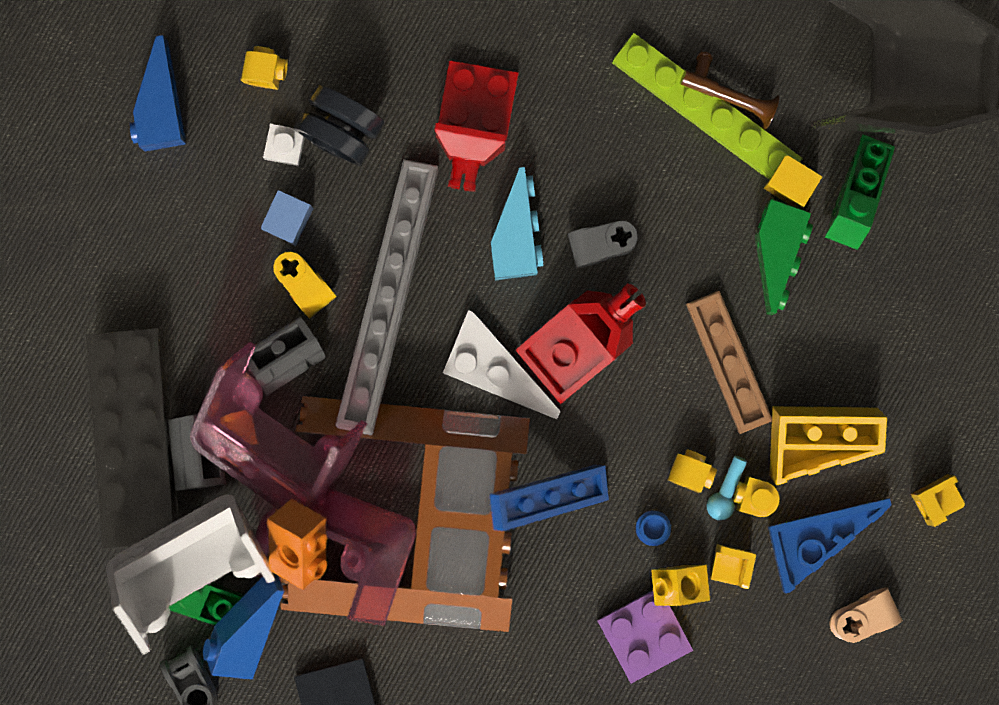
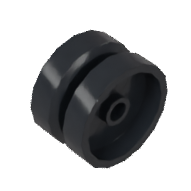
[293,85,385,166]

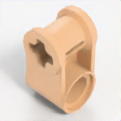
[829,587,903,643]

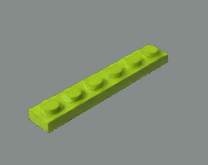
[612,33,802,180]

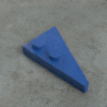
[768,498,891,593]

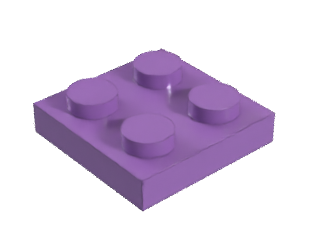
[597,590,693,684]

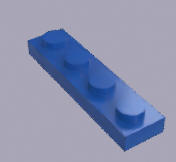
[490,465,609,531]

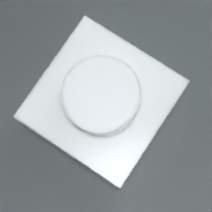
[263,124,305,166]

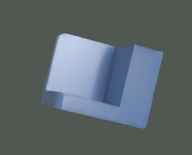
[261,190,313,246]

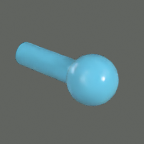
[706,456,747,520]

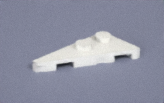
[443,310,560,419]

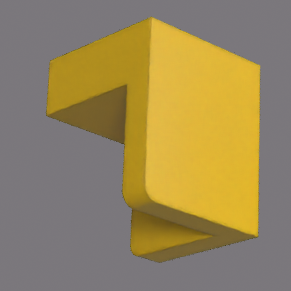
[764,156,822,209]
[911,475,965,527]
[709,544,756,589]

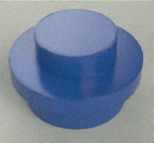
[636,510,671,546]

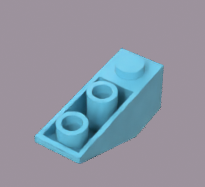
[491,167,543,280]

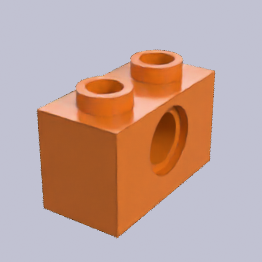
[268,499,327,590]

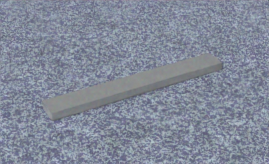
[336,159,439,435]

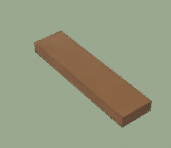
[686,291,772,434]

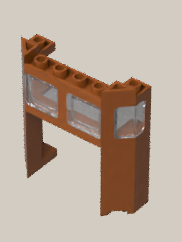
[281,396,530,632]

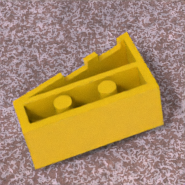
[769,406,887,486]

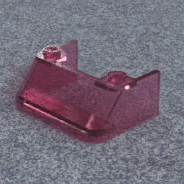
[190,342,367,510]
[254,482,416,626]

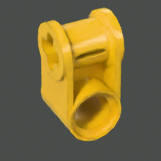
[274,252,337,319]

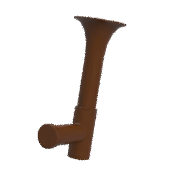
[680,51,779,130]

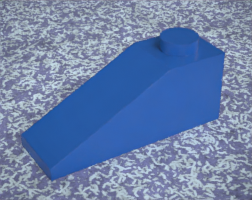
[130,35,186,151]
[203,572,284,680]

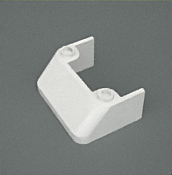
[106,495,275,654]

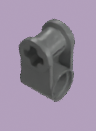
[568,221,637,268]
[160,645,218,705]

